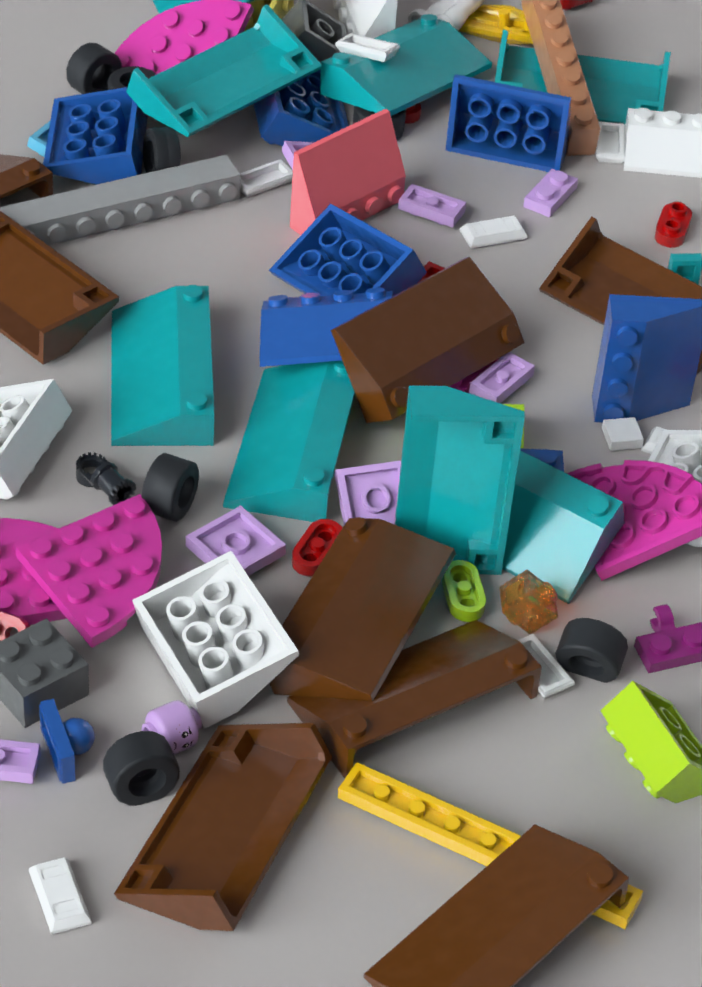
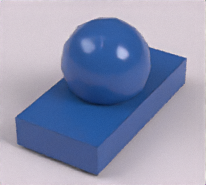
[39,698,95,784]

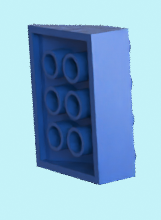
[254,70,349,147]
[445,74,571,172]
[43,87,148,185]
[269,203,427,296]
[259,287,393,367]
[592,294,702,423]

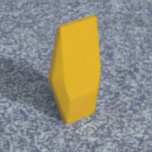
[458,5,533,44]

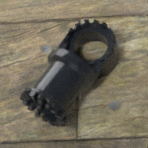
[76,452,136,505]

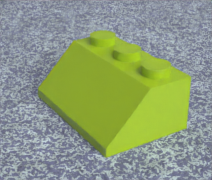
[600,681,702,804]

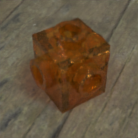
[499,569,558,634]

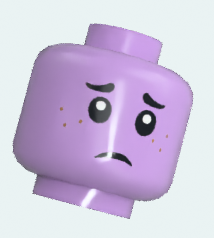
[142,700,202,755]

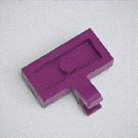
[634,604,702,673]

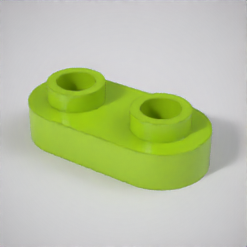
[442,560,486,622]

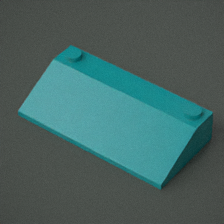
[126,4,322,137]
[320,14,492,116]
[495,30,671,124]
[111,285,214,446]
[223,361,355,522]
[395,385,525,575]
[502,450,624,604]

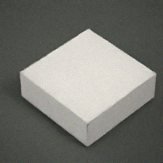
[602,417,644,451]

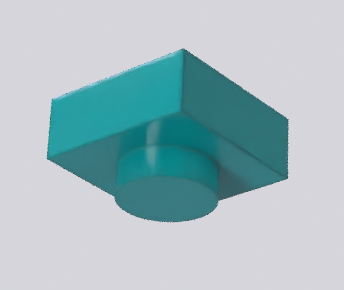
[668,253,702,285]

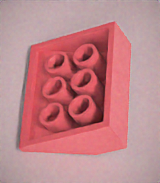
[290,109,406,235]

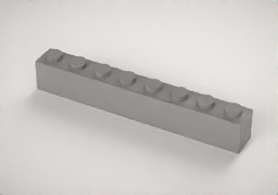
[0,155,241,245]

